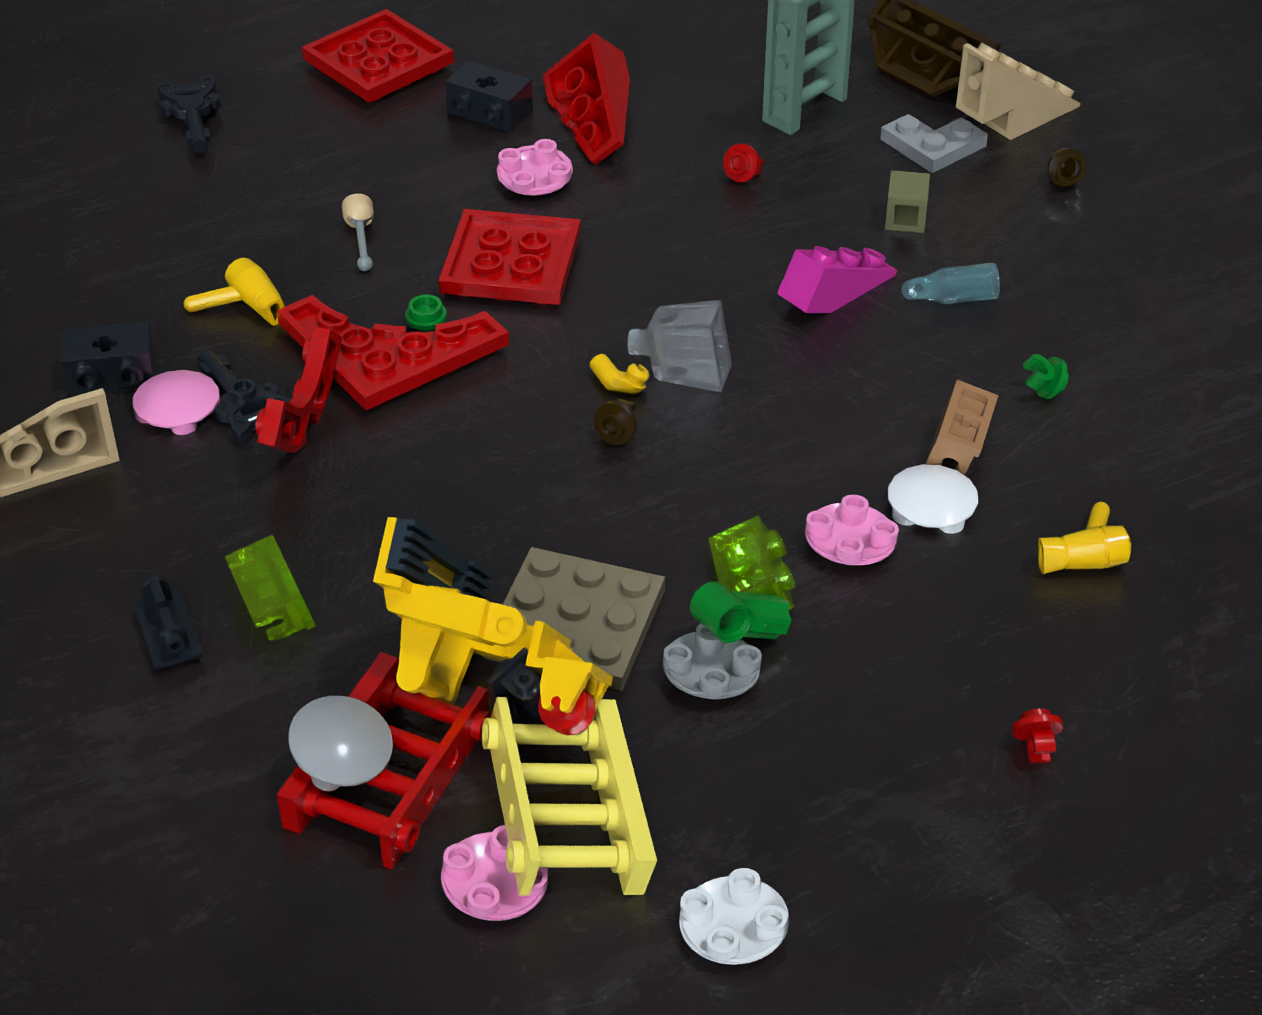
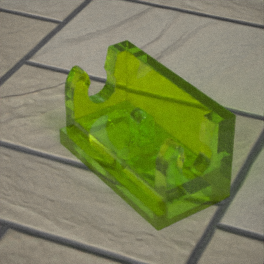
[225,534,316,640]

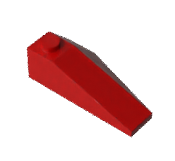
[543,33,630,165]

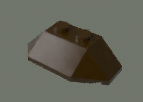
[867,0,1001,98]

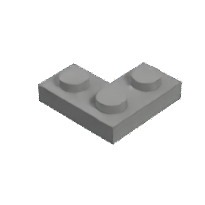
[880,114,988,173]

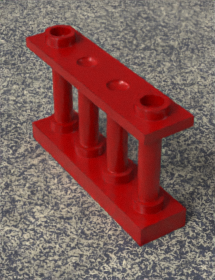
[277,652,492,870]

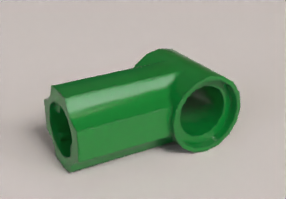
[690,581,792,643]

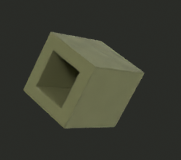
[885,170,930,233]

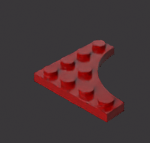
[277,295,509,411]

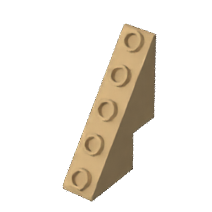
[956,42,1080,140]

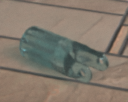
[901,263,1000,304]

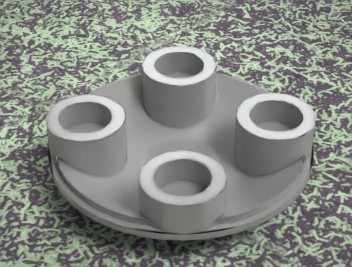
[663,624,762,699]
[288,696,393,791]

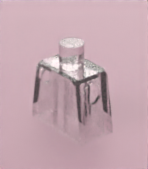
[628,300,732,392]

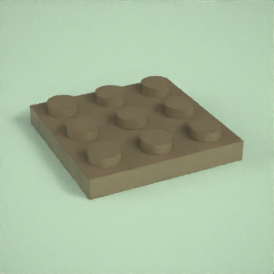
[483,547,665,691]

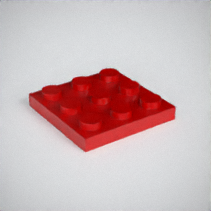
[302,9,454,103]
[439,209,581,305]

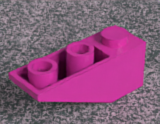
[777,246,898,313]

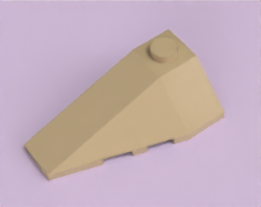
[0,388,120,497]

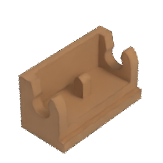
[925,380,998,475]

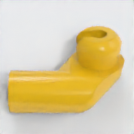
[589,354,649,394]

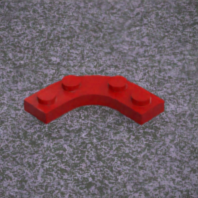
[256,326,342,453]

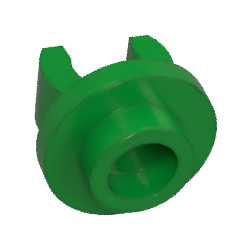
[1023,354,1069,399]

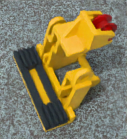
[373,517,613,736]

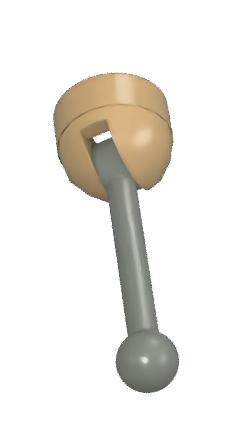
[341,194,374,272]

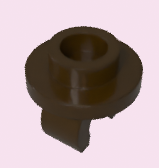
[594,399,637,445]

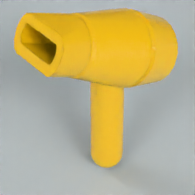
[183,258,285,326]
[1038,502,1131,574]

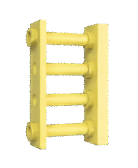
[482,697,657,896]

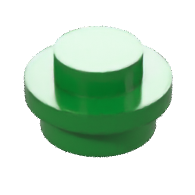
[405,294,447,332]

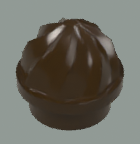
[1047,148,1086,187]

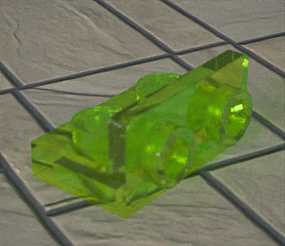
[708,516,796,610]

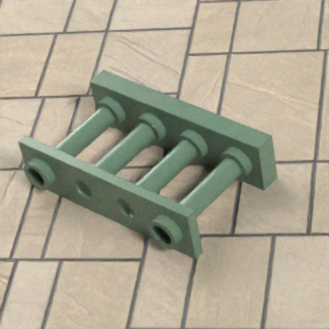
[762,0,855,135]

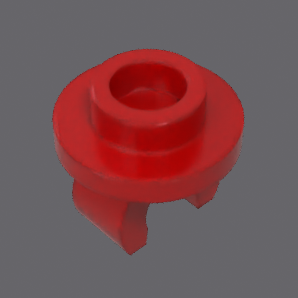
[723,144,765,182]
[1012,709,1064,764]

